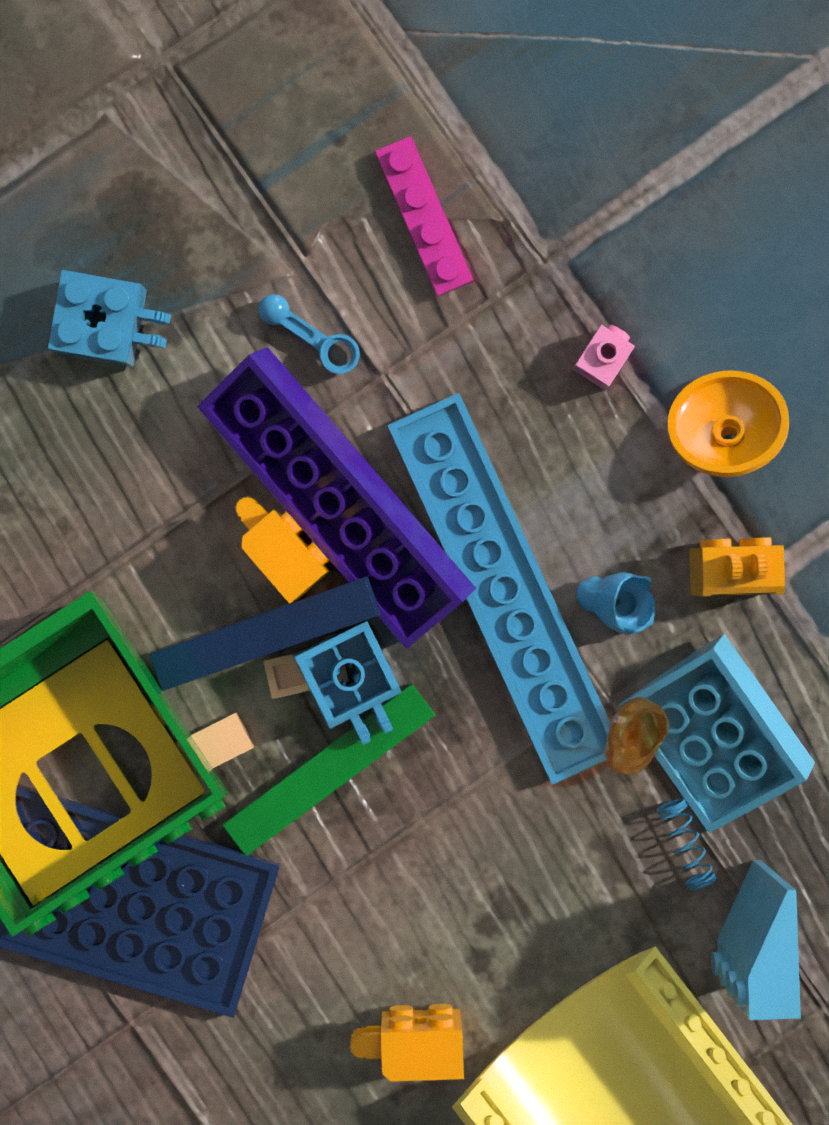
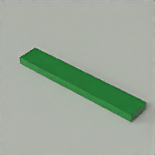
[223,683,436,855]

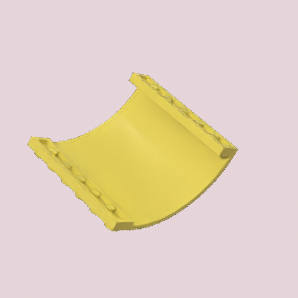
[452,946,793,1125]

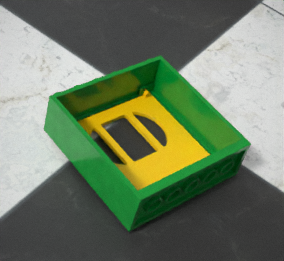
[0,591,230,937]

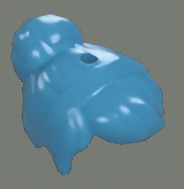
[576,572,657,635]

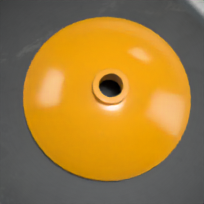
[668,370,789,477]

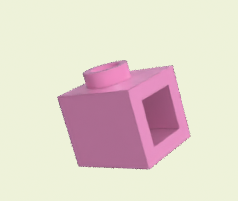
[572,325,635,390]

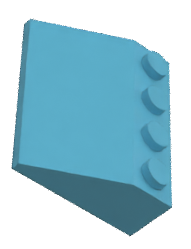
[619,634,815,833]
[711,860,801,1020]

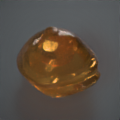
[605,697,669,775]

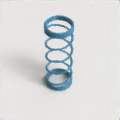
[656,799,717,890]

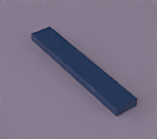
[149,576,381,691]

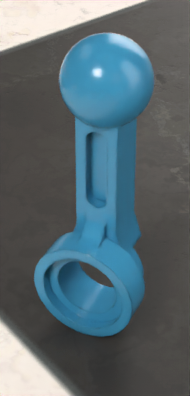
[258,294,360,374]

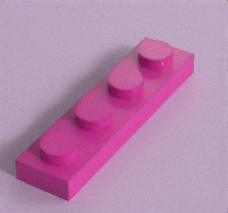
[375,136,474,298]

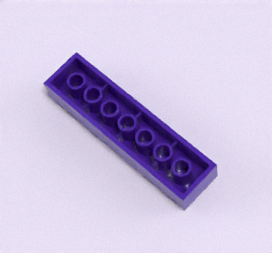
[197,347,476,649]

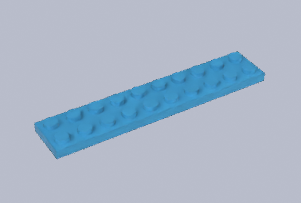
[387,393,624,785]

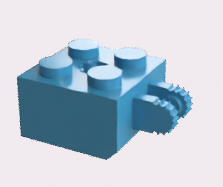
[48,270,171,367]
[292,620,402,745]

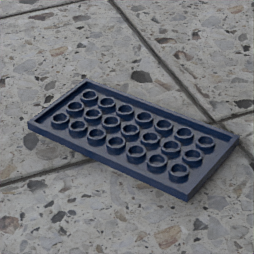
[0,784,281,1018]

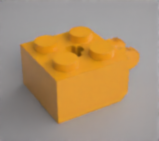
[235,496,330,604]
[689,538,785,596]
[349,1004,464,1082]

